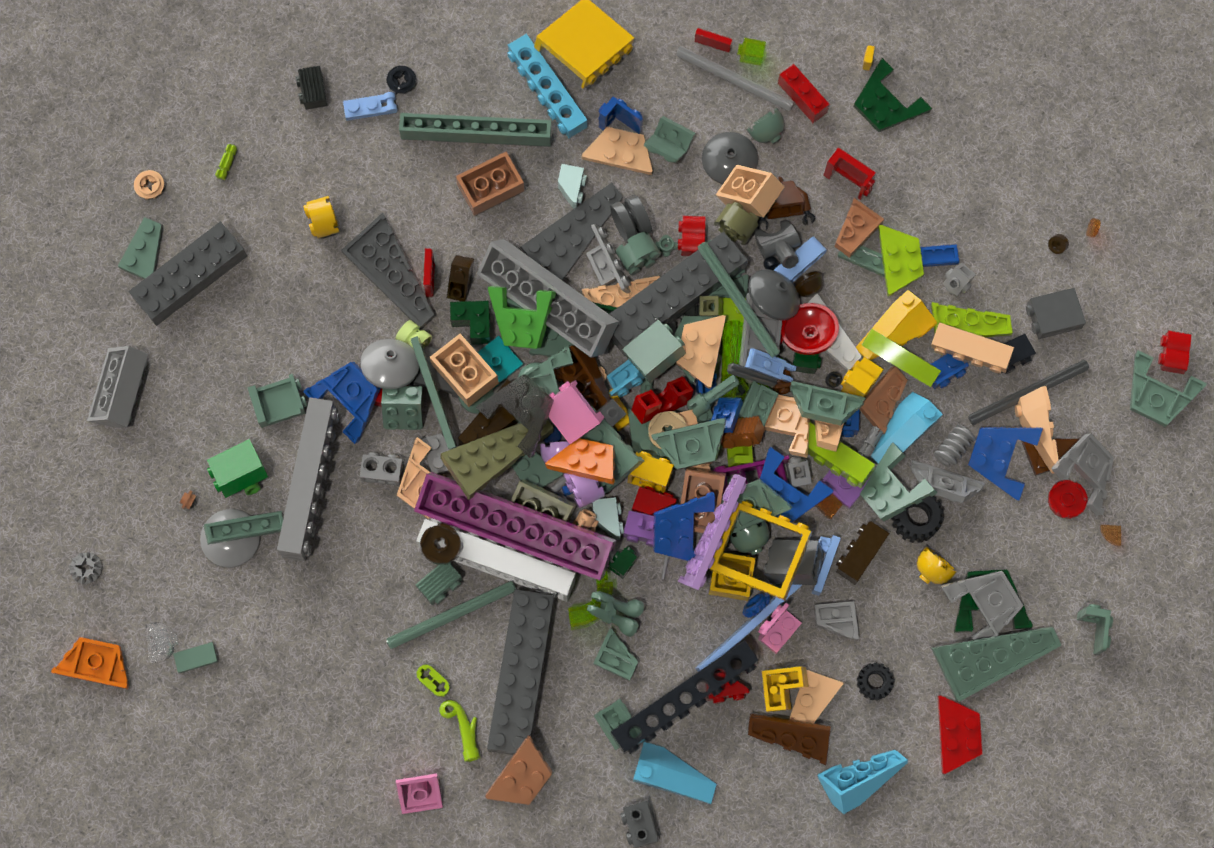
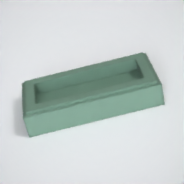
[173,642,218,674]

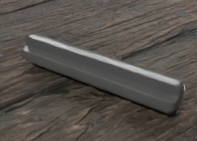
[727,363,777,387]

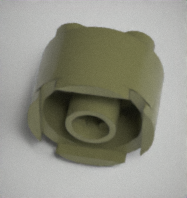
[714,201,759,245]

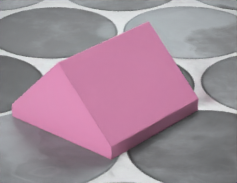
[396,774,443,814]

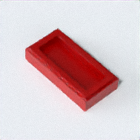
[694,28,732,53]

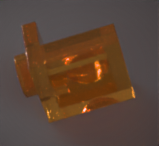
[816,494,843,519]

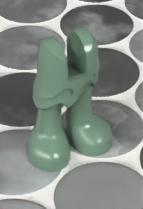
[587,591,644,637]

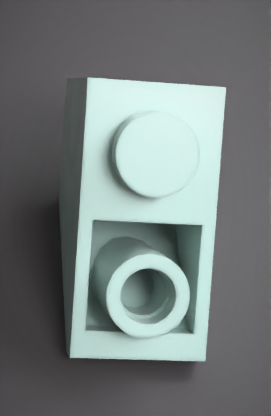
[558,164,587,209]
[592,497,624,540]

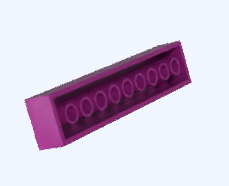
[414,472,617,580]

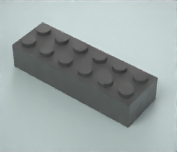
[128,221,247,326]

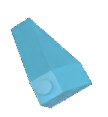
[870,392,943,464]
[818,750,908,814]

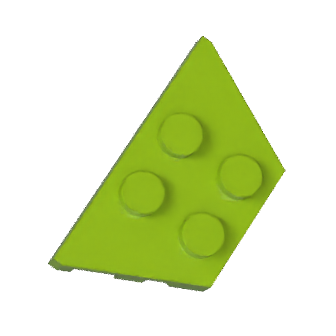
[878,225,924,297]

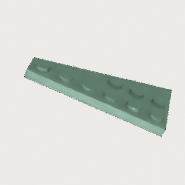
[559,390,644,493]
[931,627,1062,702]

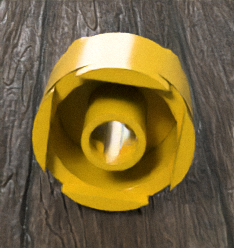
[303,196,340,239]

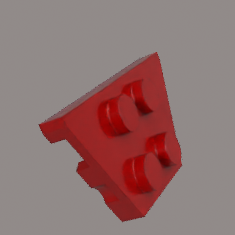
[937,695,982,774]

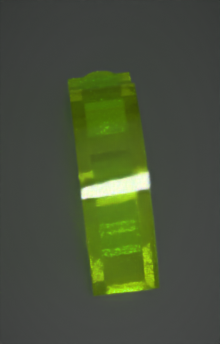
[568,570,613,630]

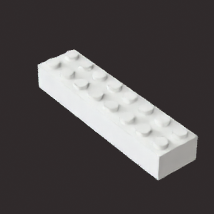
[416,518,576,602]

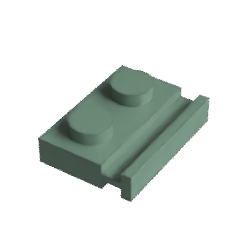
[738,381,778,426]

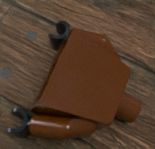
[757,177,815,230]

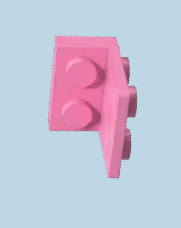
[758,603,802,654]

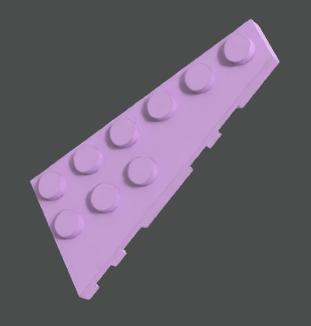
[677,474,746,590]

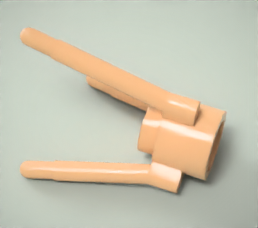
[572,509,599,532]

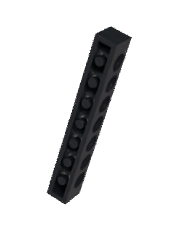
[611,640,759,755]

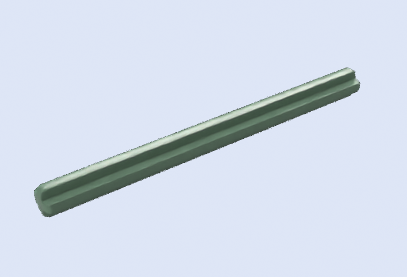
[698,242,780,358]
[386,581,516,649]

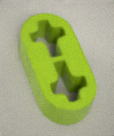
[417,665,450,697]

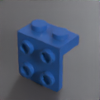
[598,96,643,134]

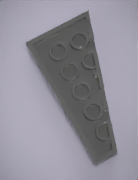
[521,183,623,280]
[341,213,434,330]

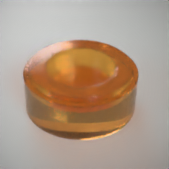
[1086,218,1101,238]

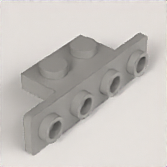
[586,224,631,294]

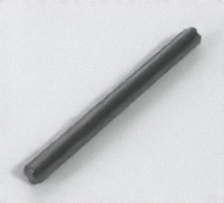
[968,360,1089,425]

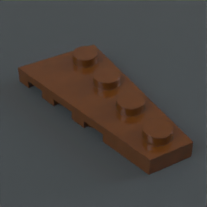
[748,714,831,765]

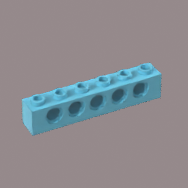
[507,34,587,138]

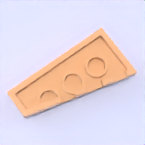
[582,276,660,308]

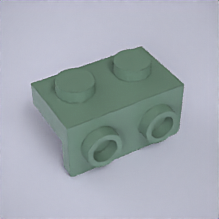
[594,699,641,750]

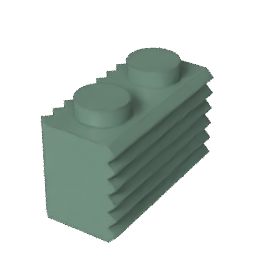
[416,563,462,605]

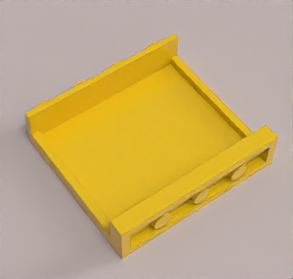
[534,0,634,89]

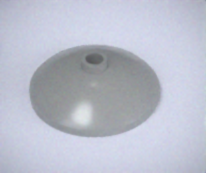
[361,339,419,389]
[200,509,260,568]

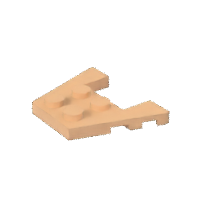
[752,395,810,458]
[397,437,431,519]

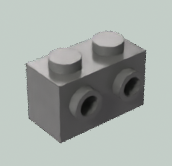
[620,801,658,848]

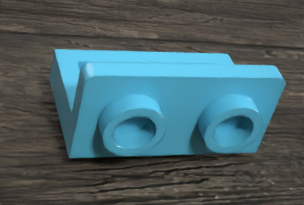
[607,360,645,397]

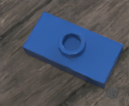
[920,244,959,267]

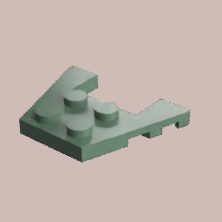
[516,346,573,419]
[1130,350,1207,427]
[860,443,938,521]

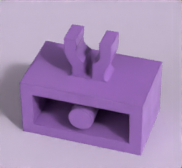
[623,510,654,547]

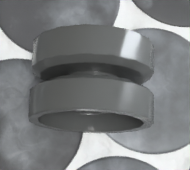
[610,194,652,243]

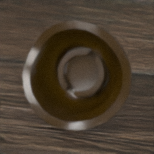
[794,271,823,297]

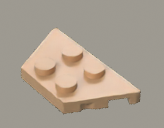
[582,127,653,175]
[676,315,726,389]

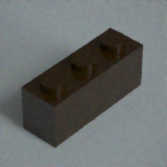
[836,521,890,585]

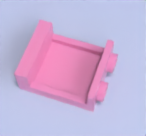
[541,380,604,444]

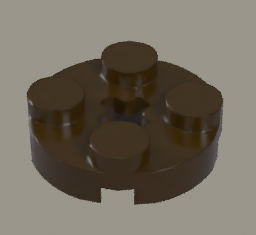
[420,524,461,565]

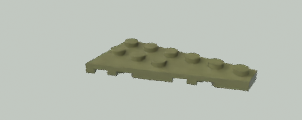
[440,418,554,500]

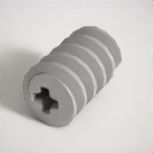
[934,424,976,467]

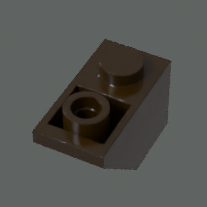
[447,255,474,302]

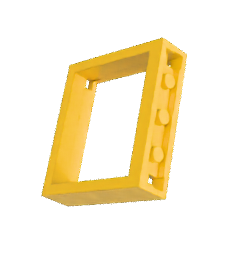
[710,501,812,600]

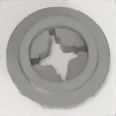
[69,552,102,584]

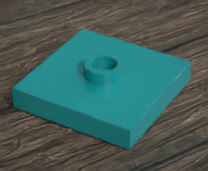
[477,336,523,389]

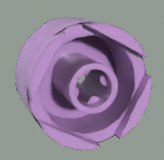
[563,473,605,508]

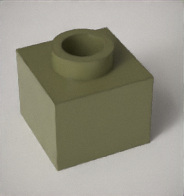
[700,296,723,316]

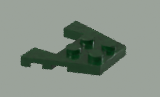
[853,58,932,132]
[954,569,1033,633]

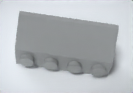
[87,346,148,428]

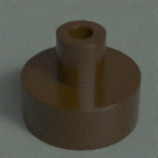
[1048,234,1069,254]

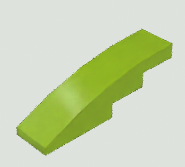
[862,329,941,387]

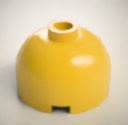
[917,546,957,584]

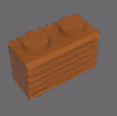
[721,416,765,449]

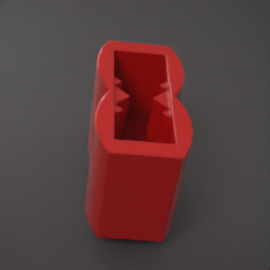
[678,216,706,256]
[1158,330,1191,375]

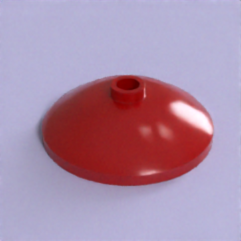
[781,303,839,355]

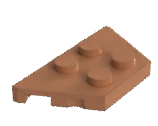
[485,735,552,805]

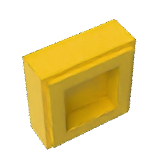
[862,45,875,71]

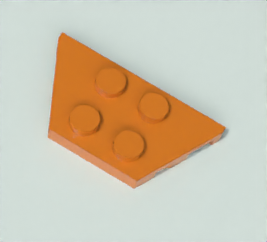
[545,438,615,484]
[51,637,129,689]

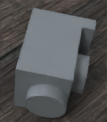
[786,456,812,487]

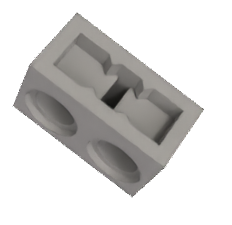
[360,452,404,486]

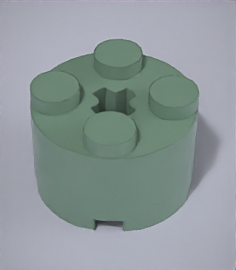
[616,232,661,275]

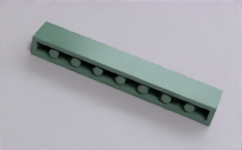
[399,113,551,146]

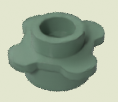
[655,235,678,257]

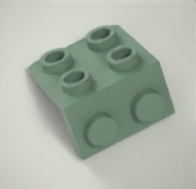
[644,116,696,163]
[381,386,422,430]
[1077,604,1113,655]

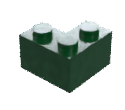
[450,301,490,345]

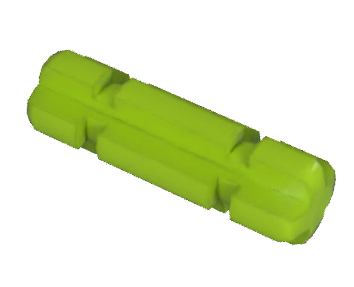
[215,144,237,180]

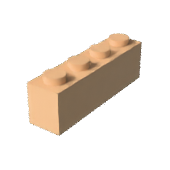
[931,323,1014,374]

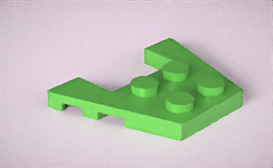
[488,286,556,349]

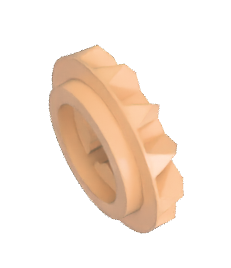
[134,170,165,200]

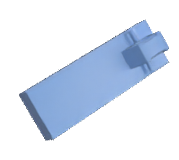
[811,535,841,596]

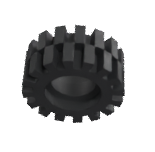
[857,663,895,700]

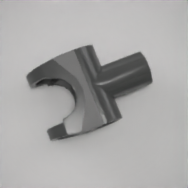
[754,220,801,269]

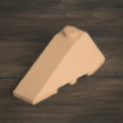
[1015,386,1059,474]

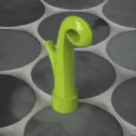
[439,700,480,762]

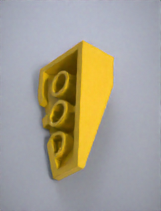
[856,290,937,361]

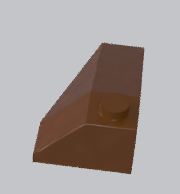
[547,344,611,413]

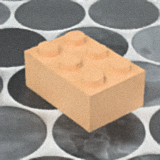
[716,165,784,218]
[430,334,499,407]

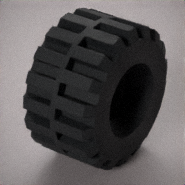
[891,491,944,543]

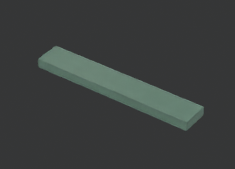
[411,336,457,450]

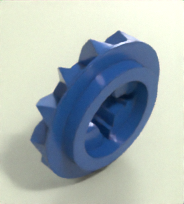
[742,593,771,618]

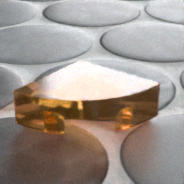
[1100,525,1121,546]

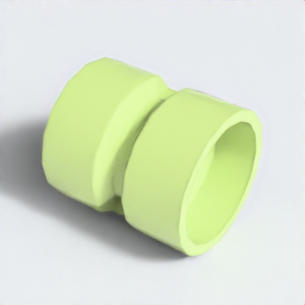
[395,320,432,349]

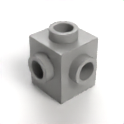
[942,263,976,296]

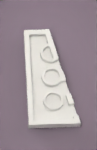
[808,294,862,371]

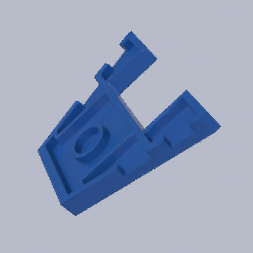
[303,362,380,444]
[968,427,1043,501]
[760,447,834,529]
[653,492,715,561]

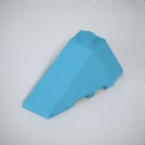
[633,742,717,804]

